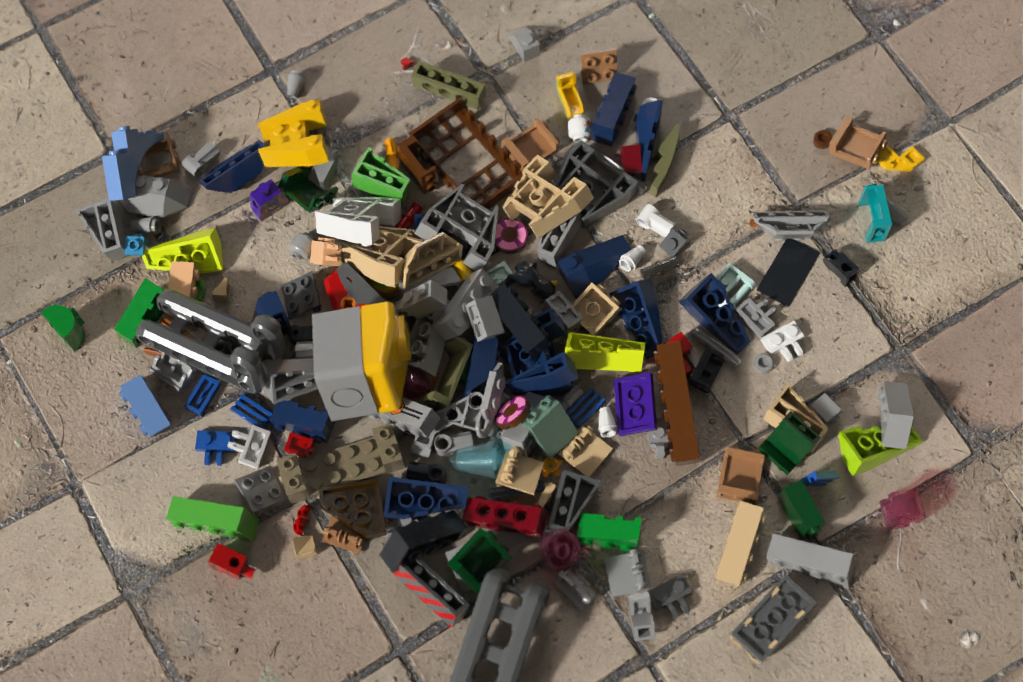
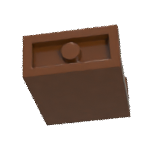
[397,135,439,194]

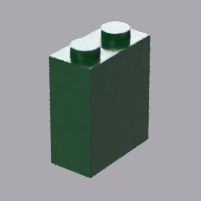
[778,480,825,541]

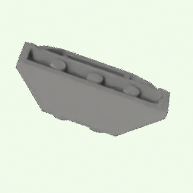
[119,174,192,219]
[752,210,830,241]

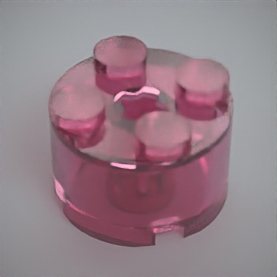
[879,489,926,529]

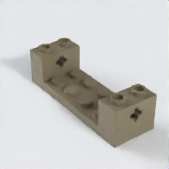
[276,423,405,504]

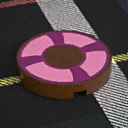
[494,218,528,254]
[495,395,531,430]

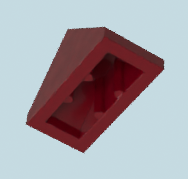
[620,145,642,175]

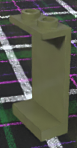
[416,336,473,412]

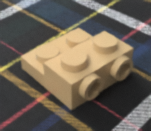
[572,283,622,336]

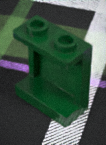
[447,528,512,594]

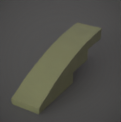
[650,123,679,197]

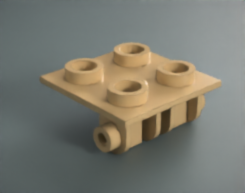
[558,425,613,477]
[495,447,544,495]

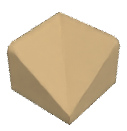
[211,278,231,303]
[292,535,317,560]

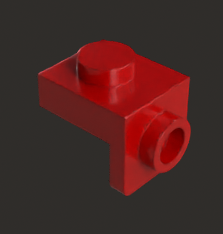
[283,432,315,458]

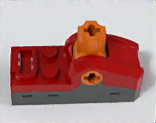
[324,262,411,334]

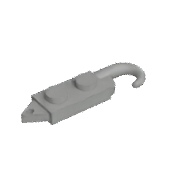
[476,362,506,438]

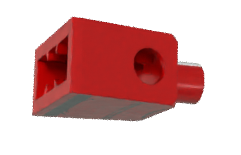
[208,543,257,580]

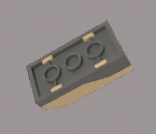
[730,574,817,664]

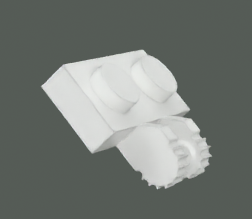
[761,321,804,362]
[227,425,270,469]

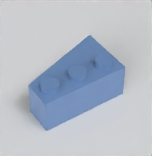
[119,374,172,438]

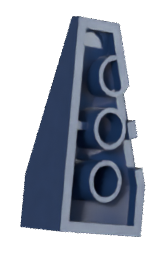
[633,100,663,182]
[609,279,663,359]
[384,476,469,519]

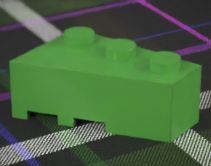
[352,147,410,206]

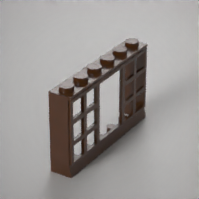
[409,97,523,209]

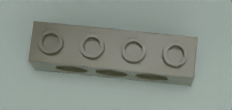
[412,61,486,110]

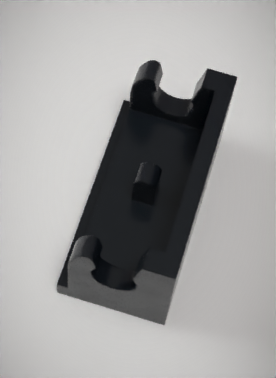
[689,346,725,394]

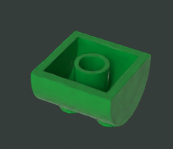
[40,305,85,352]

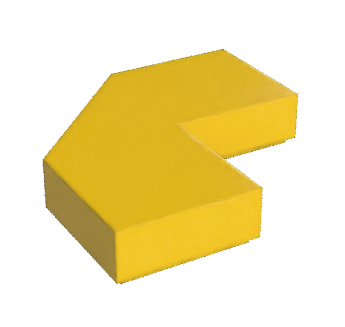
[877,145,925,172]

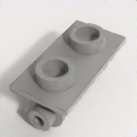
[553,568,596,611]

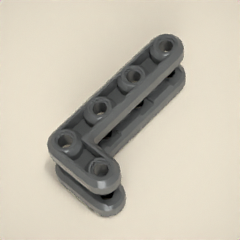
[136,289,287,393]
[450,567,551,682]

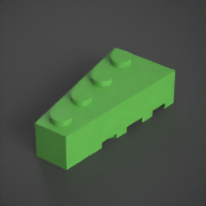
[166,496,259,542]

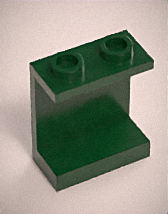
[278,166,339,213]
[757,411,822,475]

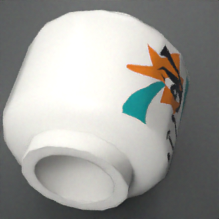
[568,114,592,143]

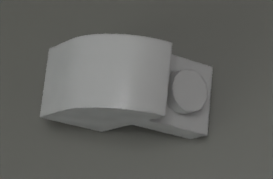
[628,592,655,641]

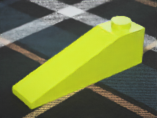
[142,228,223,274]

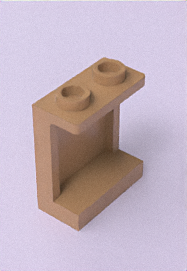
[829,116,888,170]
[502,117,560,172]
[716,446,765,505]

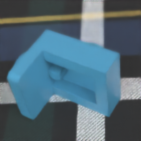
[125,234,150,256]

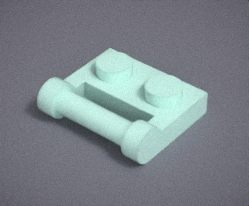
[716,263,756,308]

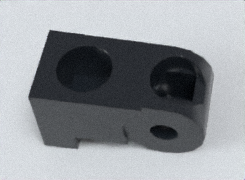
[823,249,860,287]
[287,325,313,345]

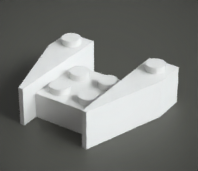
[315,197,402,246]

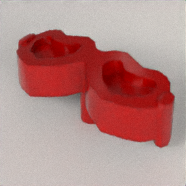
[293,504,312,536]

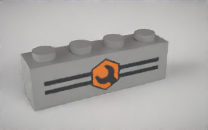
[368,397,440,438]

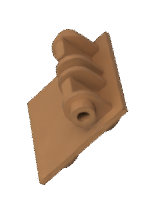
[580,49,618,85]
[322,516,365,554]

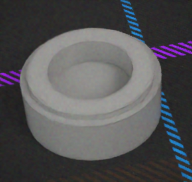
[753,354,774,374]

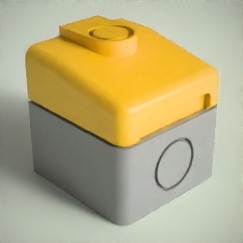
[312,302,411,421]

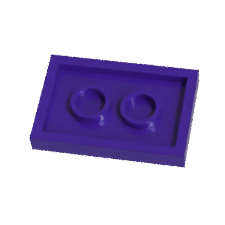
[614,372,657,437]

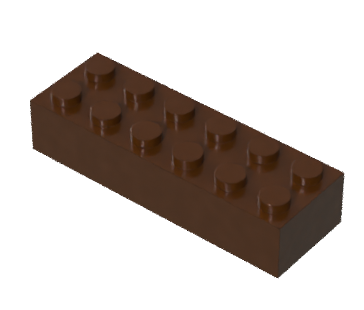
[654,341,700,466]

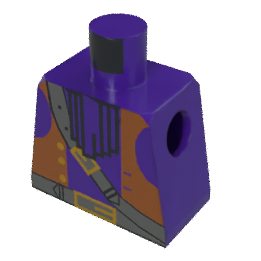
[250,179,290,222]

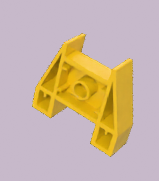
[258,99,329,167]

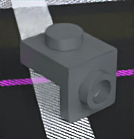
[659,228,691,258]

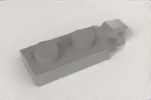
[648,405,669,459]

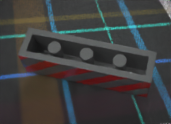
[394,557,470,628]

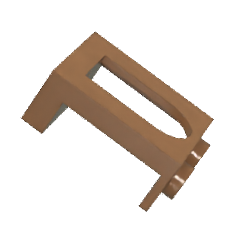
[137,132,181,177]

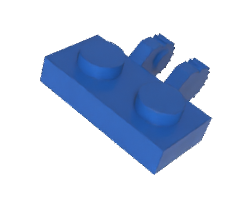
[195,430,237,466]

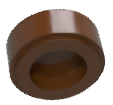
[813,130,832,149]

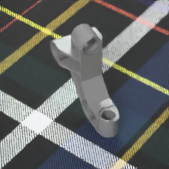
[410,392,499,458]

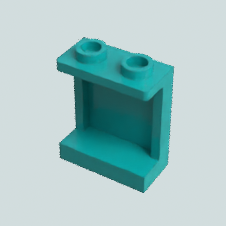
[858,184,892,243]

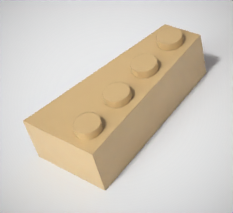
[715,501,766,586]

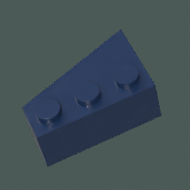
[251,291,291,336]
[270,400,335,443]

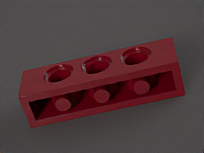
[462,496,548,537]

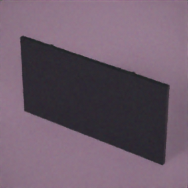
[756,239,819,307]

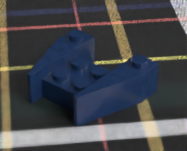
[499,307,579,395]

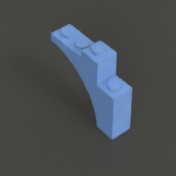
[102,126,165,201]

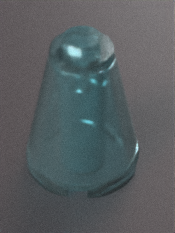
[449,439,505,479]

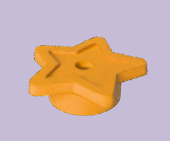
[541,457,563,478]

